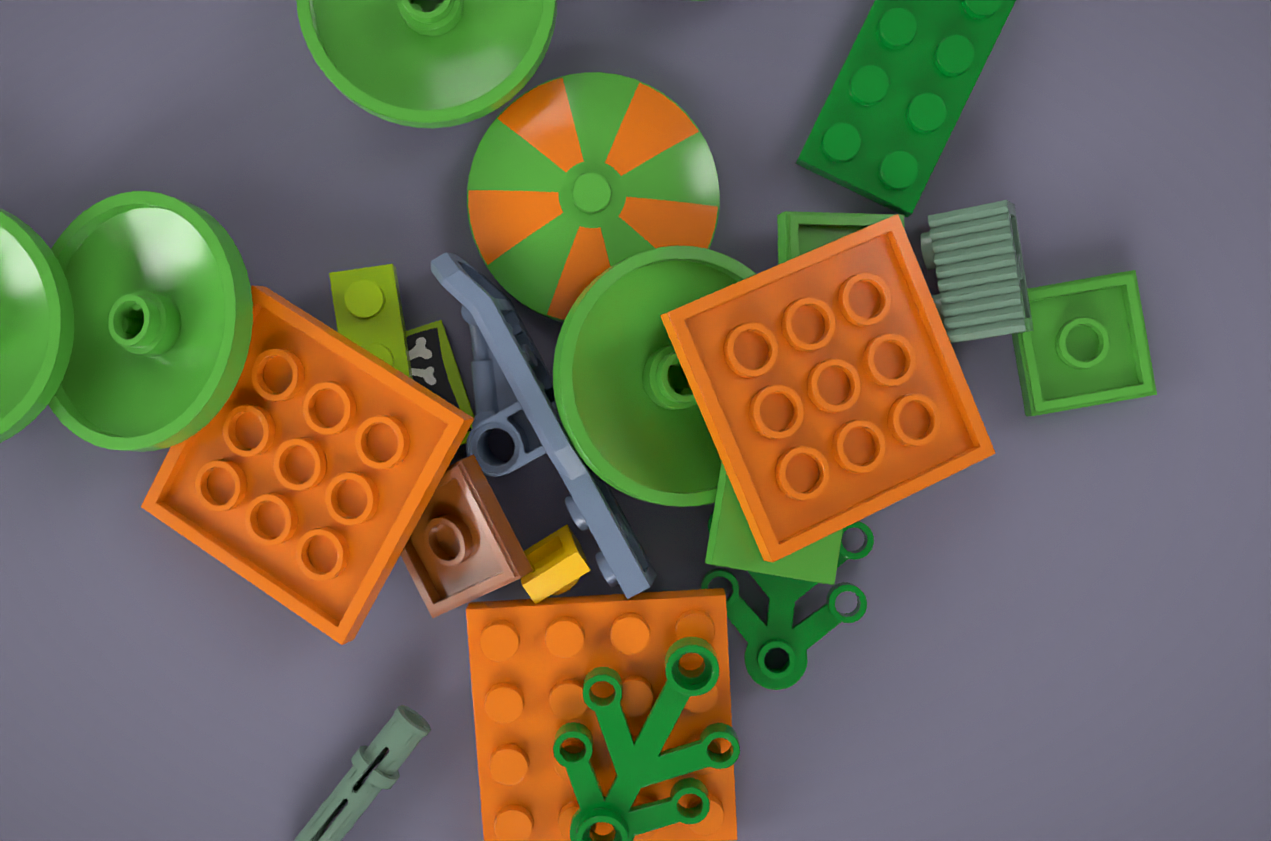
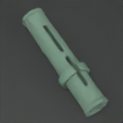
[294,705,431,841]

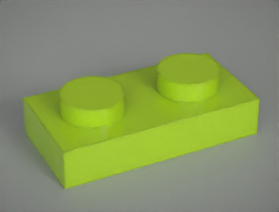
[329,264,413,379]

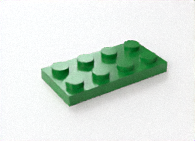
[795,0,1016,217]

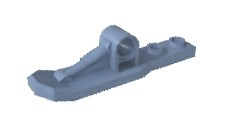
[431,252,657,599]

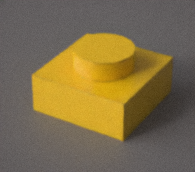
[520,524,591,604]

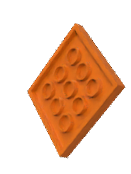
[660,214,996,563]
[141,285,475,645]
[466,588,738,841]

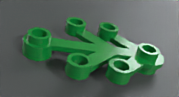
[701,512,874,690]
[553,637,740,841]

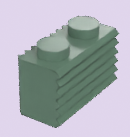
[921,200,1034,343]

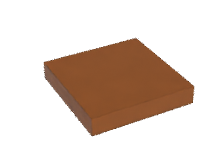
[400,454,533,618]

